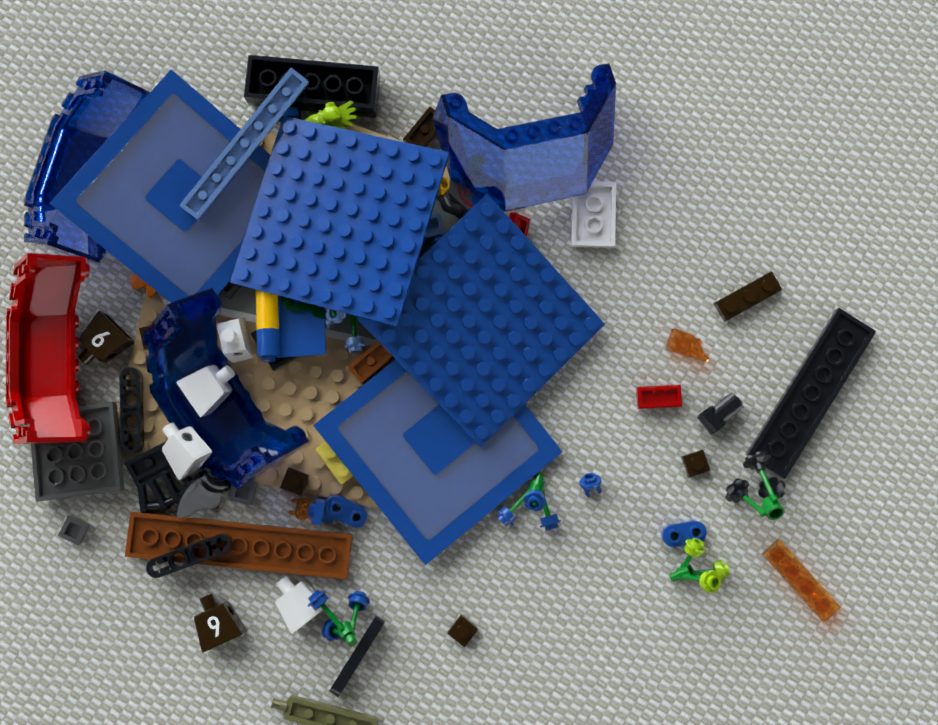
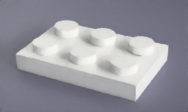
[571,181,616,248]

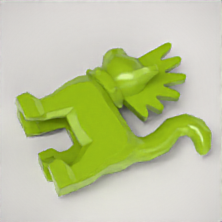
[305,101,358,130]

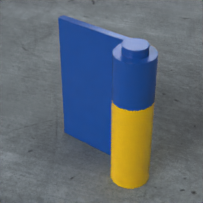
[256,290,326,362]

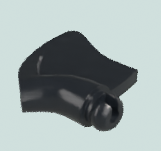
[175,470,231,518]

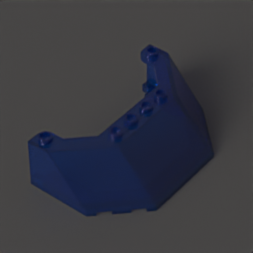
[432,63,616,212]
[24,70,150,263]
[143,288,309,489]

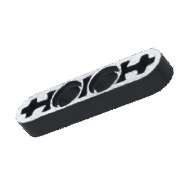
[119,367,144,453]
[146,534,233,578]
[329,616,385,697]

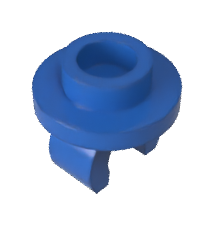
[579,473,602,497]

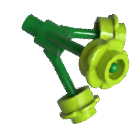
[670,538,730,593]

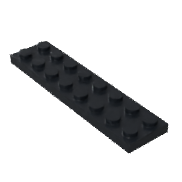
[745,308,876,479]

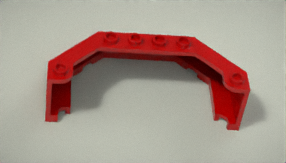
[6,253,90,444]

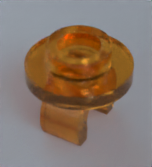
[288,498,311,520]

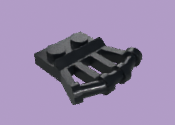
[124,442,192,513]

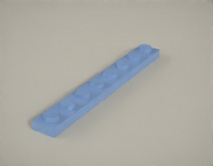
[179,68,309,220]

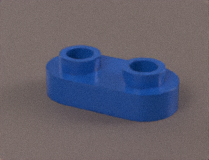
[324,495,367,528]
[661,520,707,547]

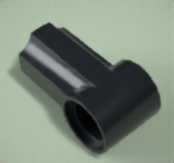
[697,393,744,435]

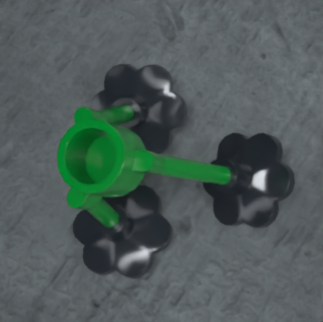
[725,451,786,520]

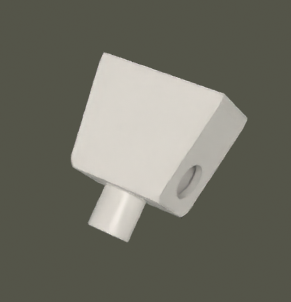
[217,318,254,363]
[176,365,235,417]
[162,422,212,480]
[275,575,329,634]

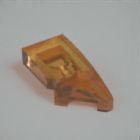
[666,329,709,362]

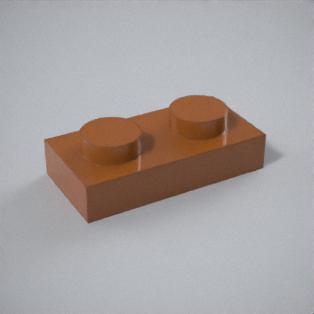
[347,340,393,384]

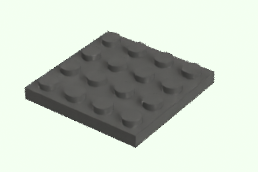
[31,402,125,502]

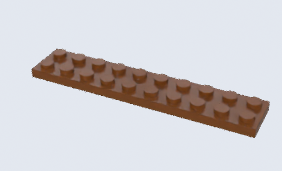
[125,511,353,579]

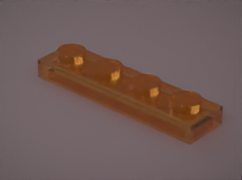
[761,539,841,622]

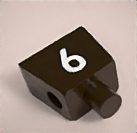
[78,311,134,365]
[194,593,247,653]

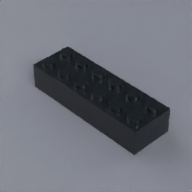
[244,55,381,117]

